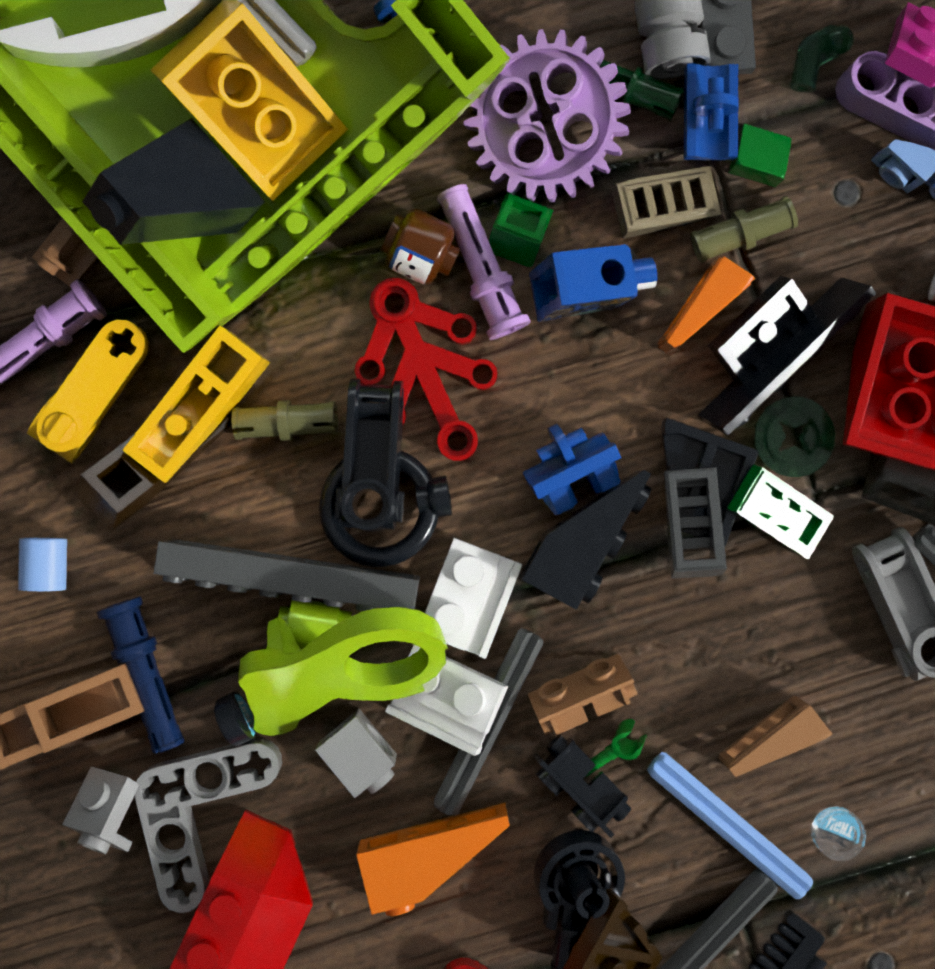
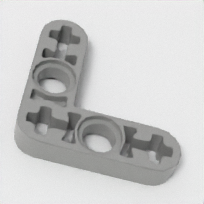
[134,738,282,913]

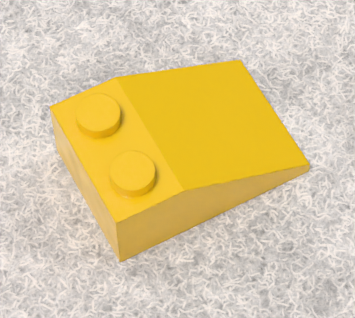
[150,0,348,201]

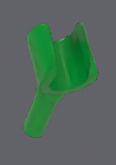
[586,719,647,777]

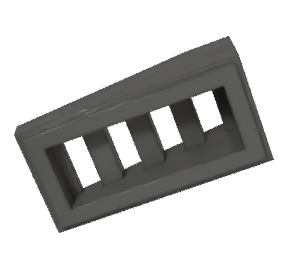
[664,467,727,579]

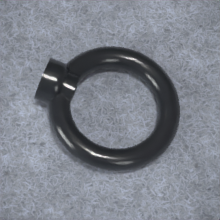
[319,450,453,567]

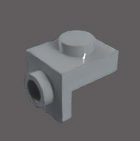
[62,767,140,855]

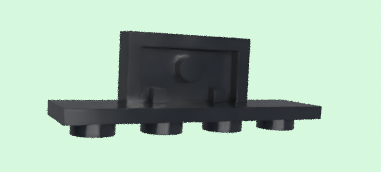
[698,276,876,435]

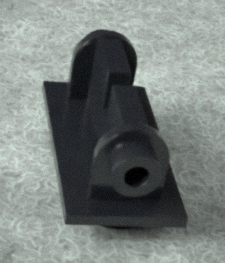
[533,734,631,838]

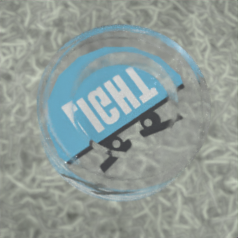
[811,806,866,861]

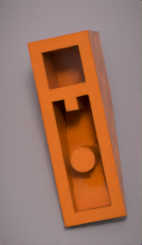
[356,803,510,916]

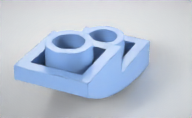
[871,139,935,199]

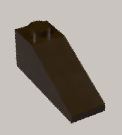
[75,415,232,532]

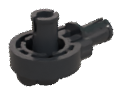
[534,828,625,969]

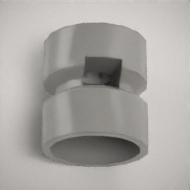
[634,0,711,79]

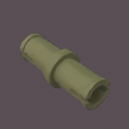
[690,196,798,263]
[231,400,339,441]

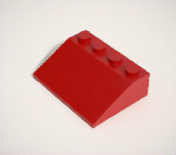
[843,293,935,471]

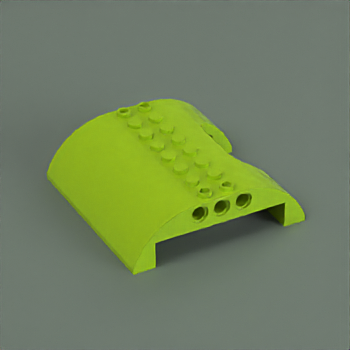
[0,0,510,353]

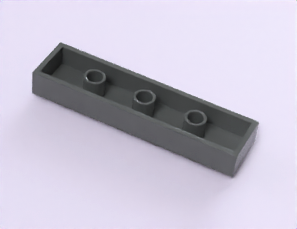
[153,539,420,611]

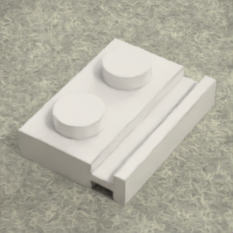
[425,538,522,659]
[385,645,508,756]

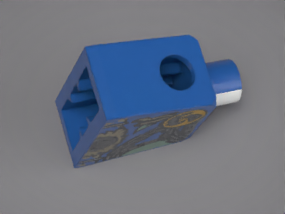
[529,244,657,322]

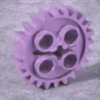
[464,29,631,202]

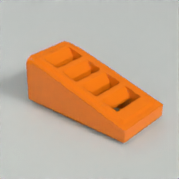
[657,256,755,353]

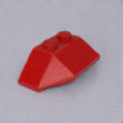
[169,809,314,969]

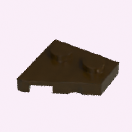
[563,888,663,969]

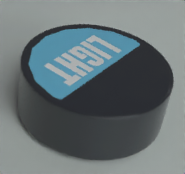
[214,692,257,746]

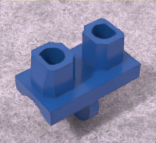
[684,63,739,160]
[522,423,622,515]

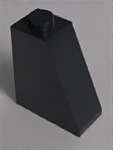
[82,118,265,245]

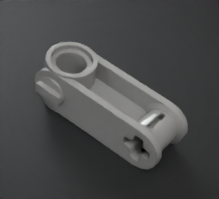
[852,526,935,681]

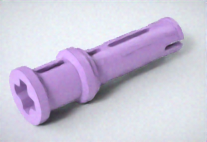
[437,184,531,340]
[0,279,107,385]

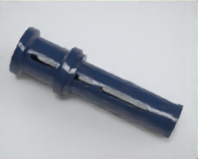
[96,596,185,754]

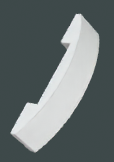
[0,0,221,67]

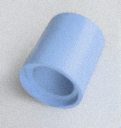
[18,538,67,592]

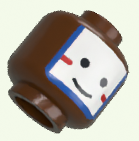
[381,209,460,285]

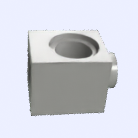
[315,709,397,798]

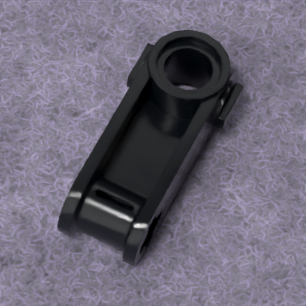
[335,378,405,532]

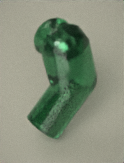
[790,25,854,93]

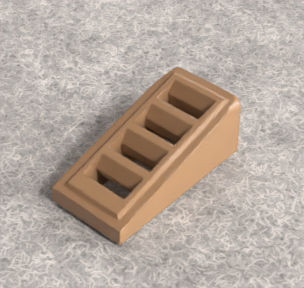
[718,696,833,777]

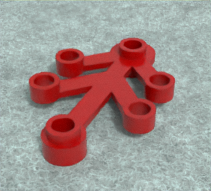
[354,278,498,461]

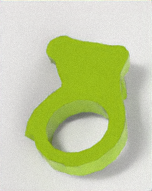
[238,607,448,736]

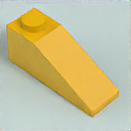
[123,325,270,483]

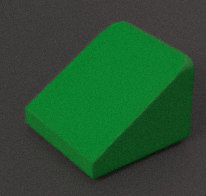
[728,123,792,188]
[488,192,553,267]

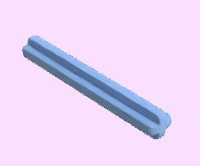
[647,752,813,899]

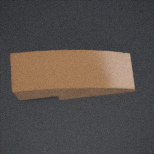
[0,663,145,770]

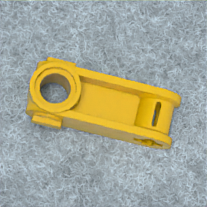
[27,320,149,464]

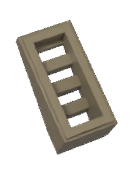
[611,166,722,239]

